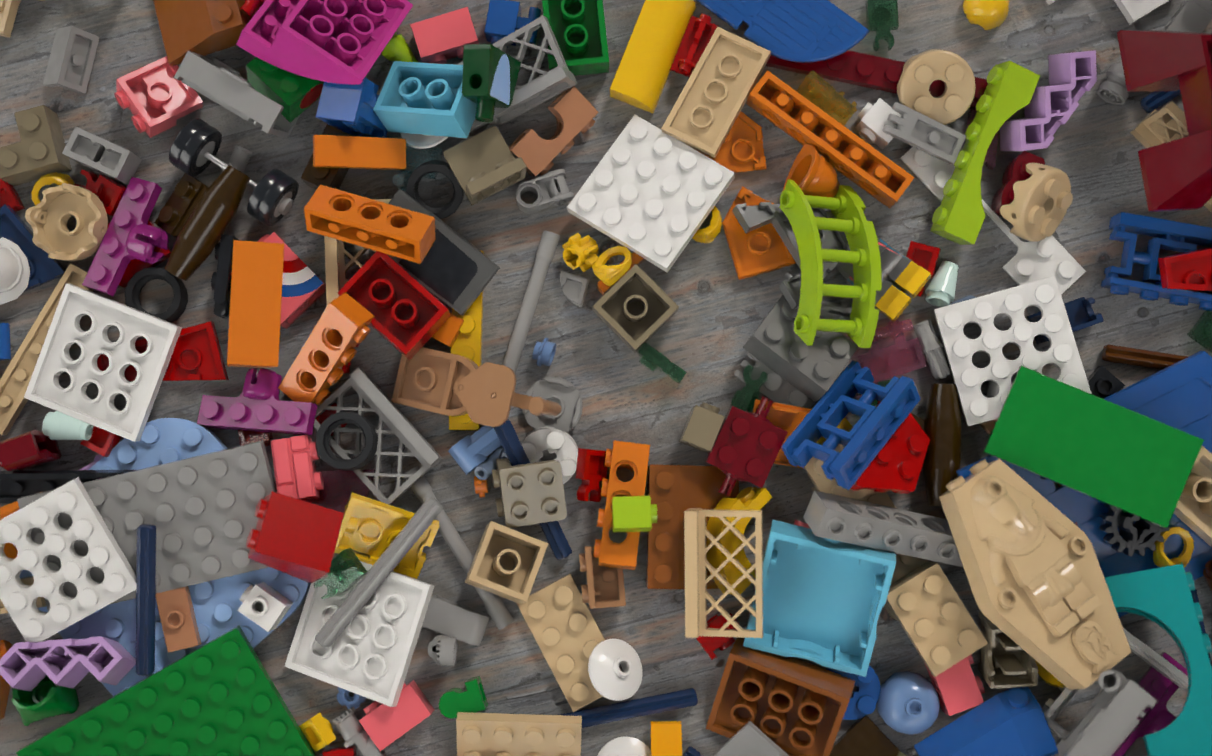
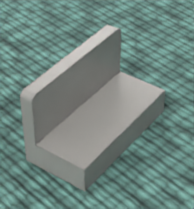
[43,26,100,94]

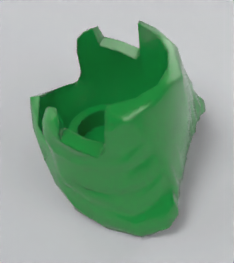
[11,675,79,726]

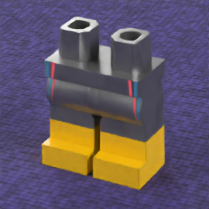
[837,238,931,322]

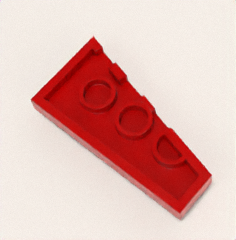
[1158,247,1212,291]
[97,321,229,382]

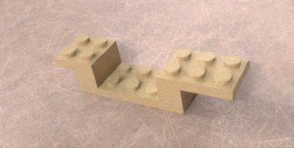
[804,444,988,677]

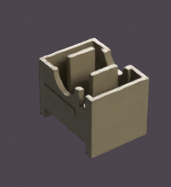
[978,612,1038,688]

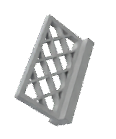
[456,15,577,137]
[314,367,443,505]

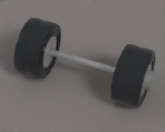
[169,118,299,227]

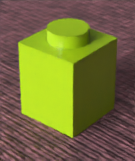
[612,496,657,533]

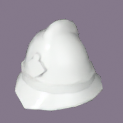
[0,237,30,305]

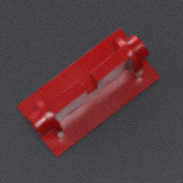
[670,14,719,77]

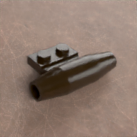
[154,165,250,281]
[911,384,962,506]

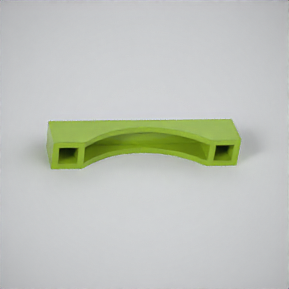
[930,61,1040,245]

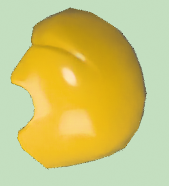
[963,0,1009,30]

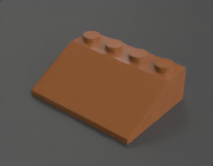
[153,0,250,66]
[646,464,739,589]
[706,637,855,756]

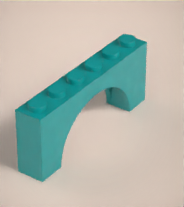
[1105,564,1212,756]

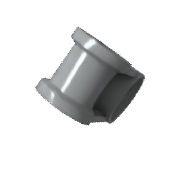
[515,169,575,214]

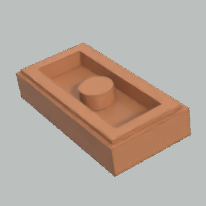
[156,586,201,653]

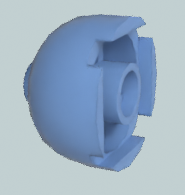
[876,671,940,735]

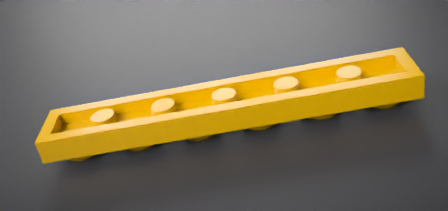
[449,250,484,431]

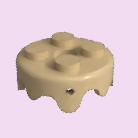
[897,49,976,125]
[1000,163,1073,242]
[25,183,108,261]

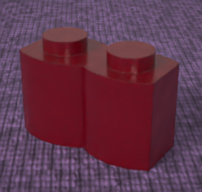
[991,151,1045,217]
[0,430,62,471]

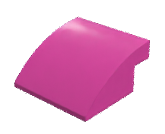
[236,0,413,85]

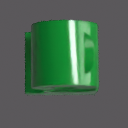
[439,676,488,719]

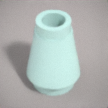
[925,261,959,308]
[42,411,93,441]

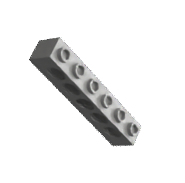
[803,490,963,567]

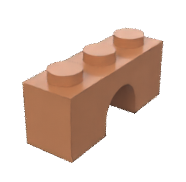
[509,86,599,176]

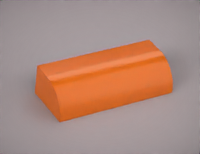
[227,240,284,368]

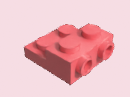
[114,56,203,138]

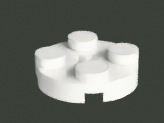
[522,426,578,484]

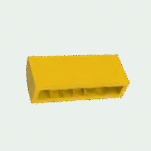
[610,0,696,114]

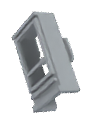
[174,51,300,138]
[1053,679,1157,756]

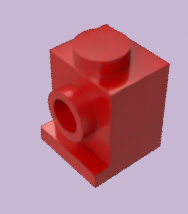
[696,612,740,660]

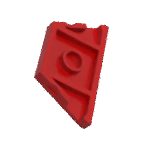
[850,401,930,494]

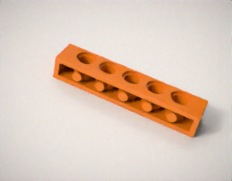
[746,70,915,209]

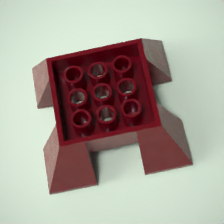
[1117,30,1212,212]

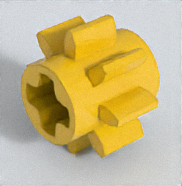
[562,233,599,272]

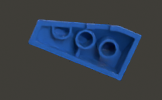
[914,687,1058,756]

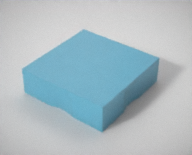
[743,519,897,677]

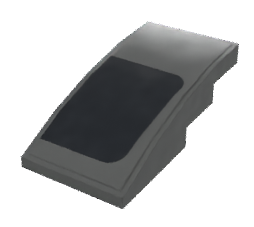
[387,189,500,315]

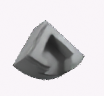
[560,271,590,309]

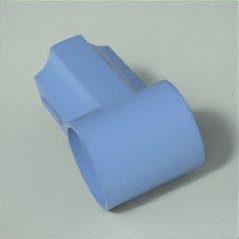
[448,425,502,475]

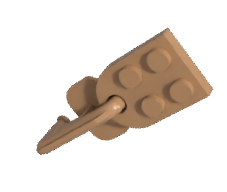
[391,347,562,427]

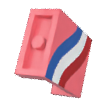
[230,232,326,329]

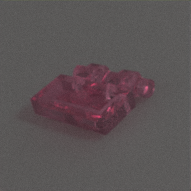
[852,319,927,383]

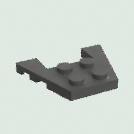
[732,202,850,310]

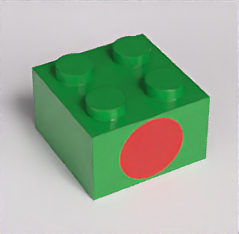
[246,57,324,123]

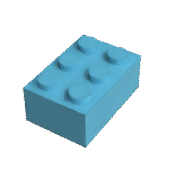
[373,61,477,138]

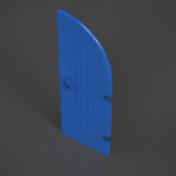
[696,0,870,62]

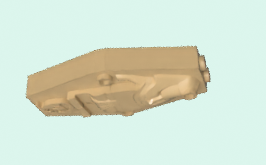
[939,459,1131,689]

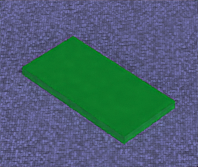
[983,366,1204,528]

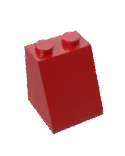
[246,491,344,583]

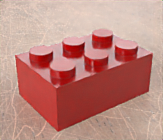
[337,251,451,361]

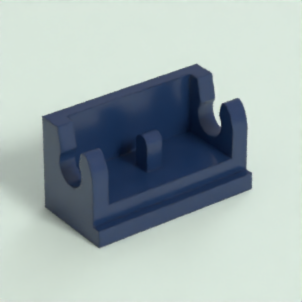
[1027,297,1104,344]

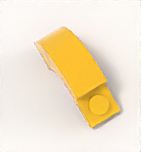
[706,487,772,595]

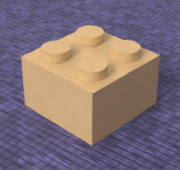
[464,521,548,604]

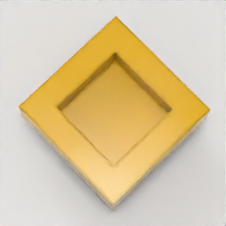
[299,713,337,752]

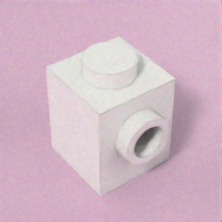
[856,98,901,150]
[238,582,293,632]

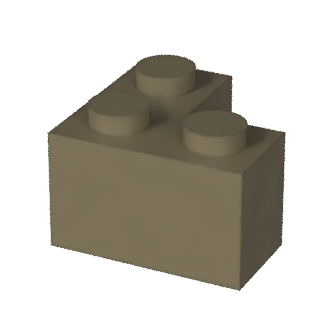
[0,105,72,186]
[679,402,725,453]

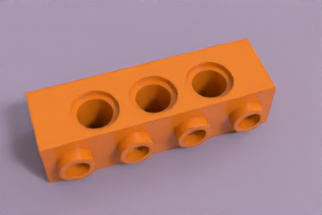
[304,184,436,264]
[278,292,374,406]
[593,440,650,570]

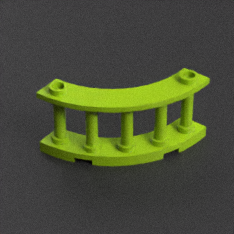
[779,179,882,348]

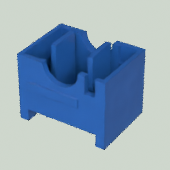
[316,77,388,138]

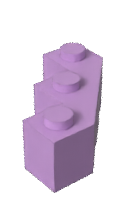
[999,50,1097,151]
[0,636,136,692]

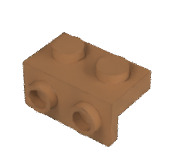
[579,546,626,609]

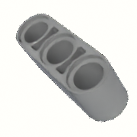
[422,594,490,646]

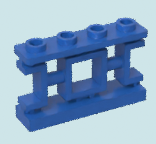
[1101,212,1212,311]
[782,360,921,490]

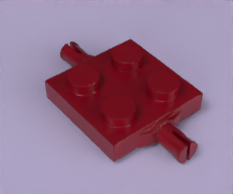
[705,397,788,497]

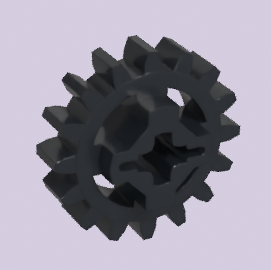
[1099,503,1169,556]

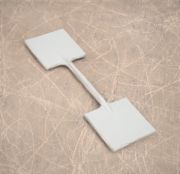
[900,124,1086,295]

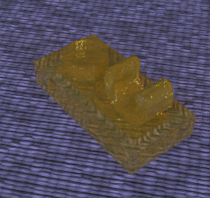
[796,70,858,126]

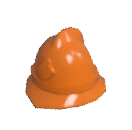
[782,144,840,197]

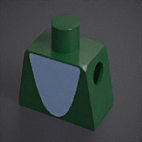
[462,44,521,122]

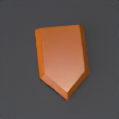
[693,111,767,173]
[722,186,796,280]

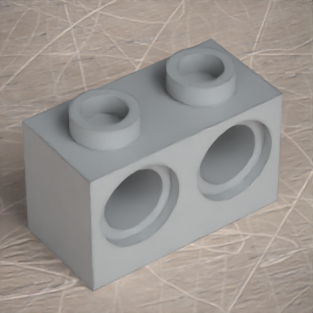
[62,126,142,185]

